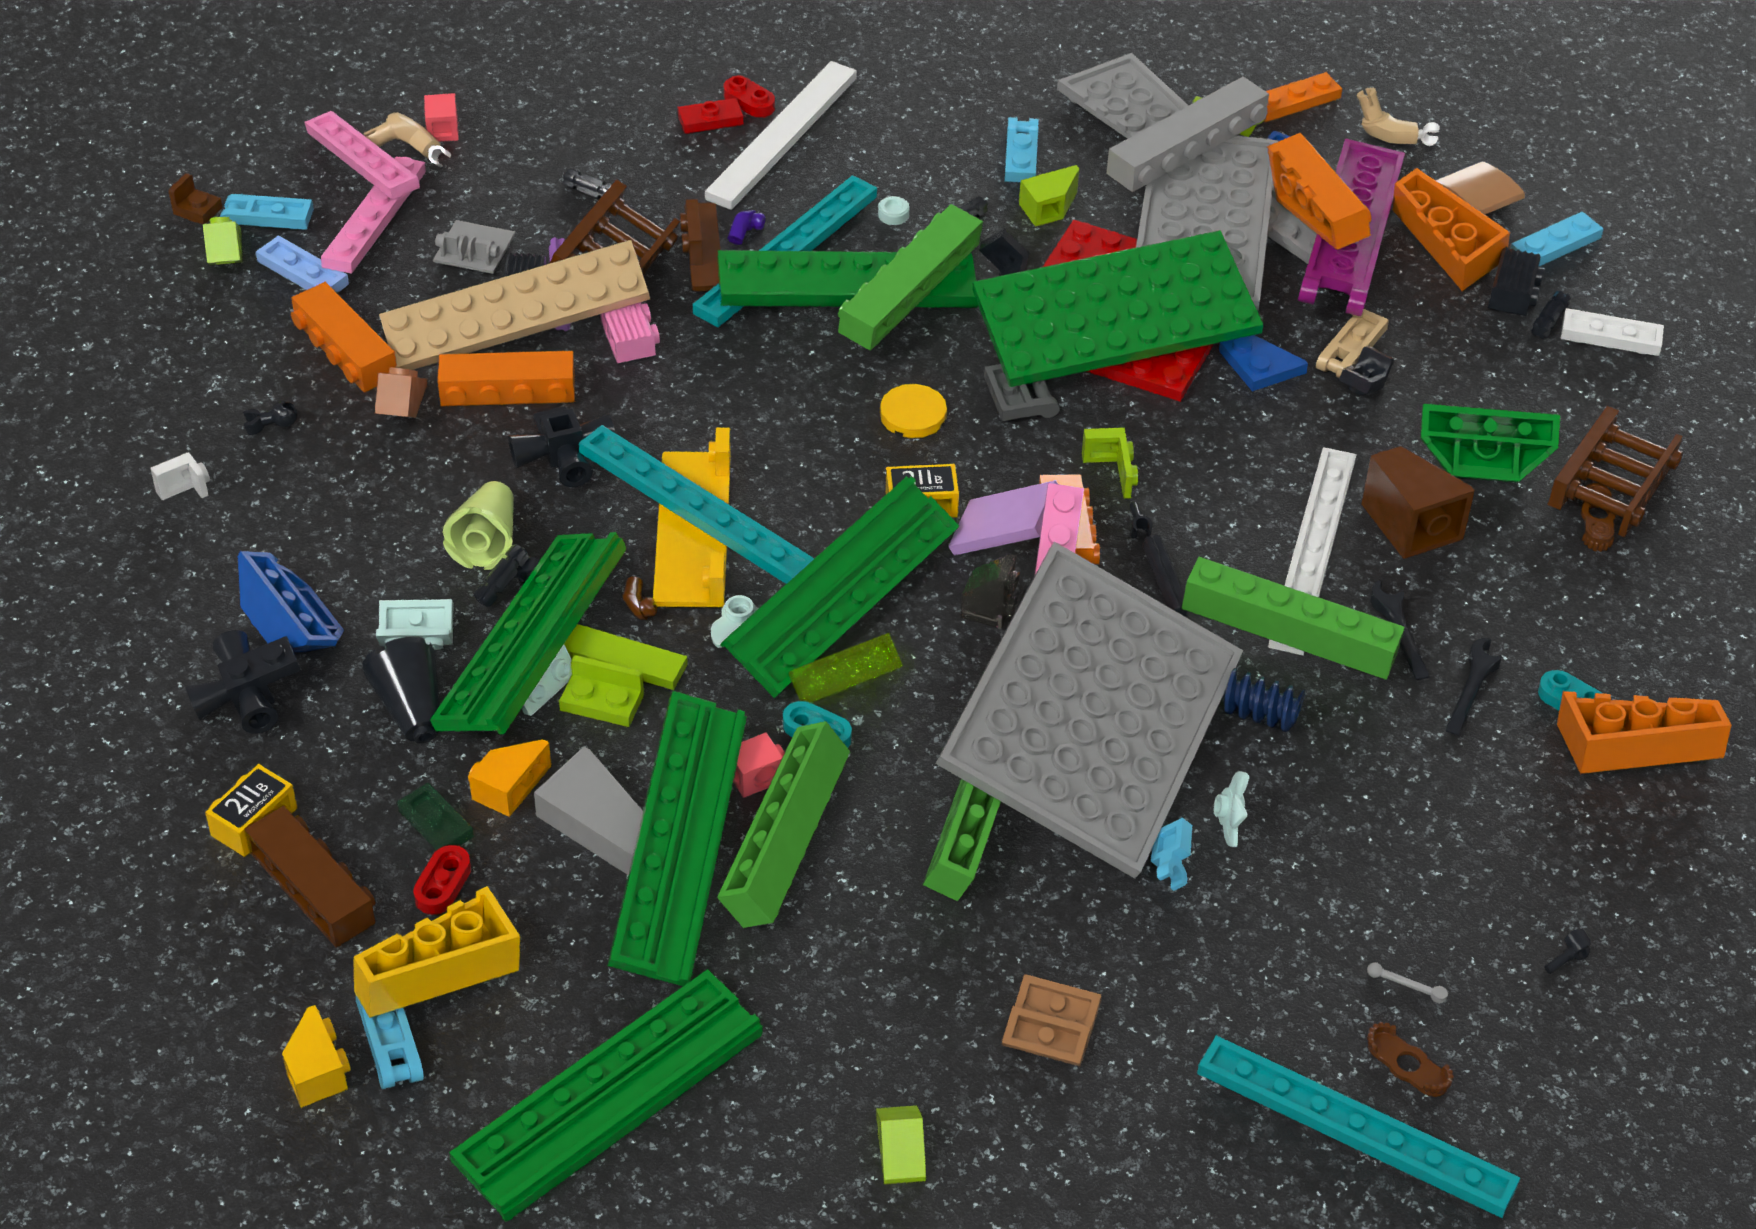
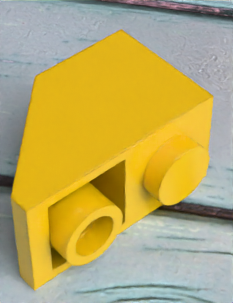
[282,1005,351,1108]

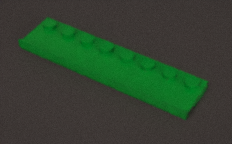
[717,250,978,308]
[720,476,960,698]
[430,532,626,735]
[607,691,747,986]
[449,969,762,1222]

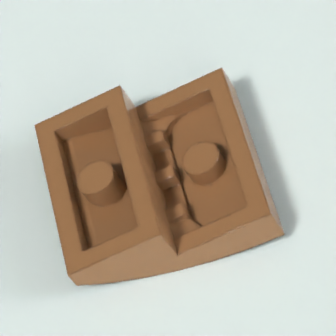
[1436,161,1525,215]
[1002,974,1102,1066]

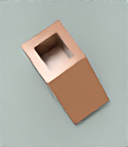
[375,367,427,418]

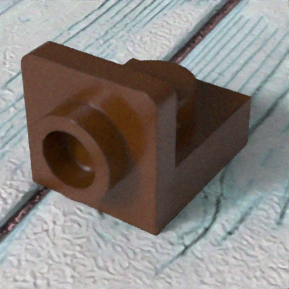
[169,173,223,225]

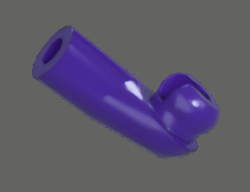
[728,210,766,245]

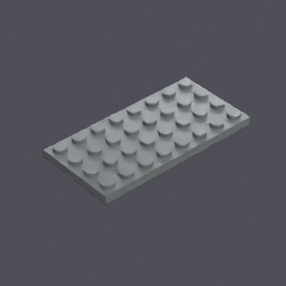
[1136,135,1278,311]

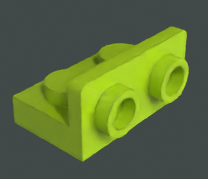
[559,655,644,727]

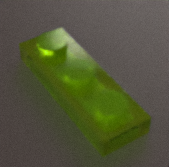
[788,633,903,703]

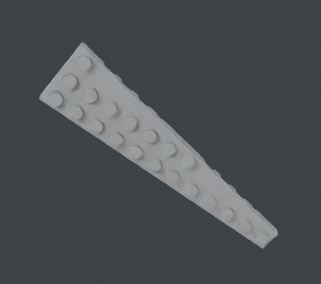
[1057,53,1317,264]

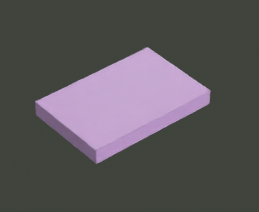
[948,480,1058,555]

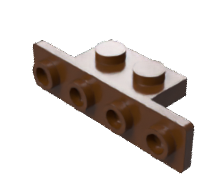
[680,199,721,291]

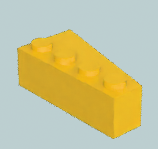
[354,886,520,1018]

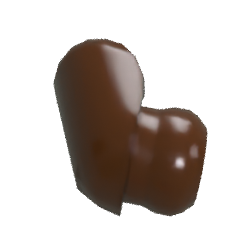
[623,576,657,620]

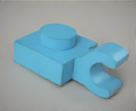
[1151,818,1192,891]

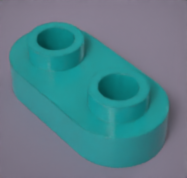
[1538,670,1603,711]
[783,701,852,748]

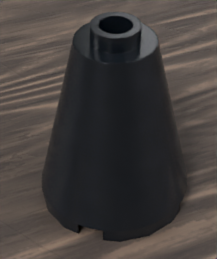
[362,637,440,743]

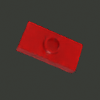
[678,98,743,134]

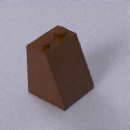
[1361,446,1475,559]

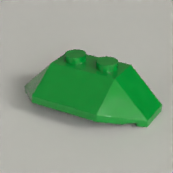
[1420,404,1560,483]

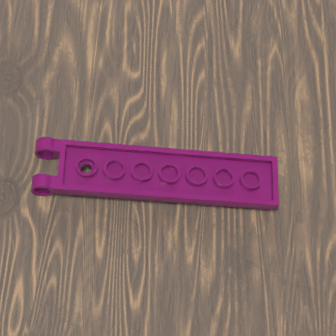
[1298,138,1405,317]

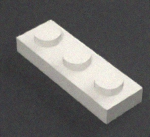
[1561,308,1664,356]

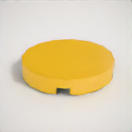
[880,384,947,438]

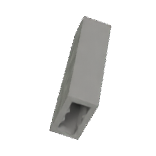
[534,746,643,875]

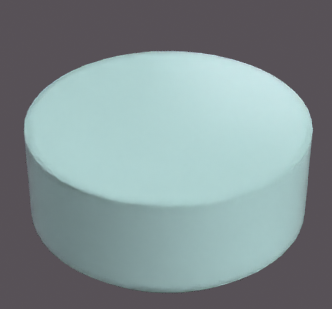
[878,196,909,225]

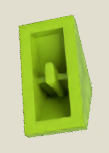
[876,1106,926,1184]

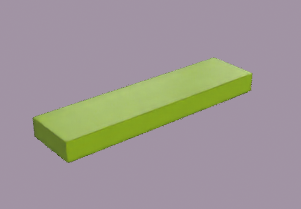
[564,624,688,690]

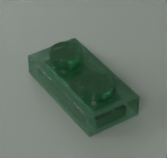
[397,783,474,850]

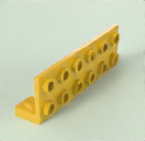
[653,428,731,607]

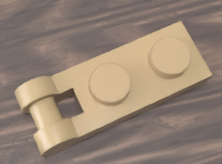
[1316,309,1389,378]

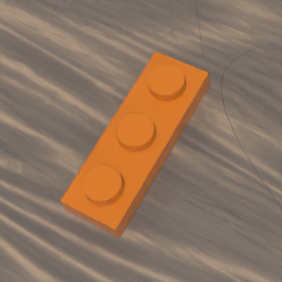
[1264,72,1342,122]

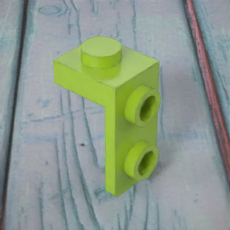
[1082,428,1138,499]

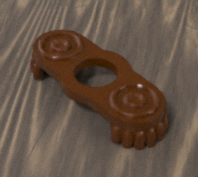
[1579,483,1616,552]
[1367,1022,1454,1097]

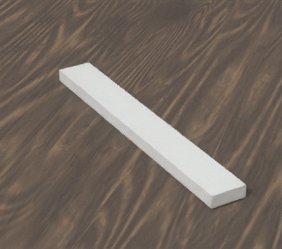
[705,61,857,210]
[1268,447,1356,655]

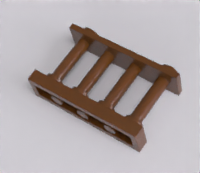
[549,179,680,275]
[1548,406,1684,537]

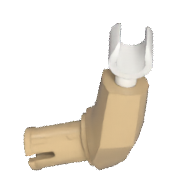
[1357,88,1440,146]
[364,113,451,167]

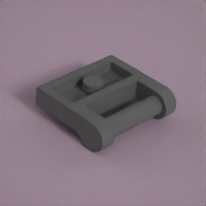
[984,364,1060,421]

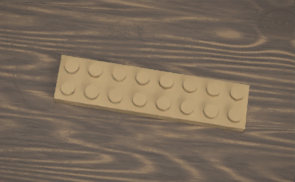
[379,240,650,370]

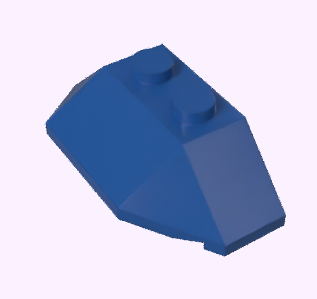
[238,551,344,652]

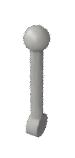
[1367,962,1448,1003]

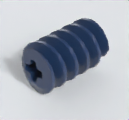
[1224,668,1305,732]

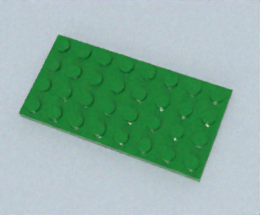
[973,230,1263,387]

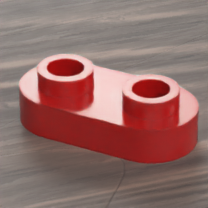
[723,75,775,118]
[413,845,471,915]

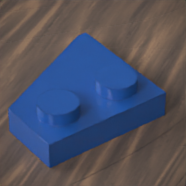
[1219,335,1308,391]

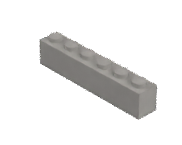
[1107,76,1269,192]

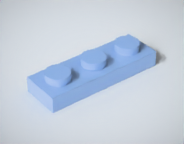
[256,235,349,293]

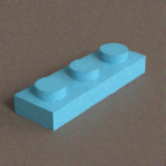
[1510,211,1604,267]

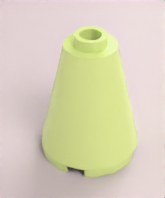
[442,481,514,570]

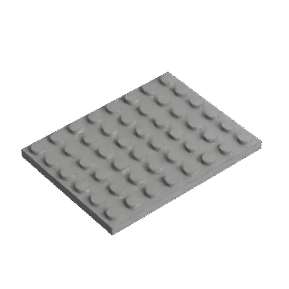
[935,542,1243,878]

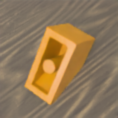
[468,739,551,817]

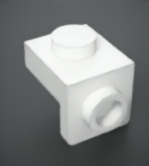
[151,452,210,500]

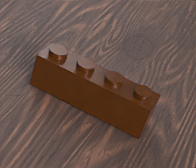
[244,805,376,948]

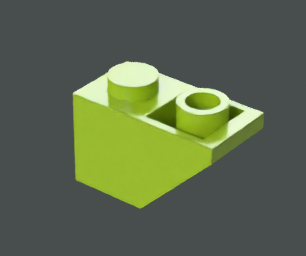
[1019,165,1079,227]
[203,217,243,266]

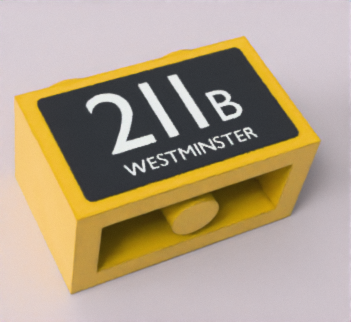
[886,464,959,518]
[205,764,297,857]

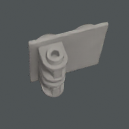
[433,220,515,274]

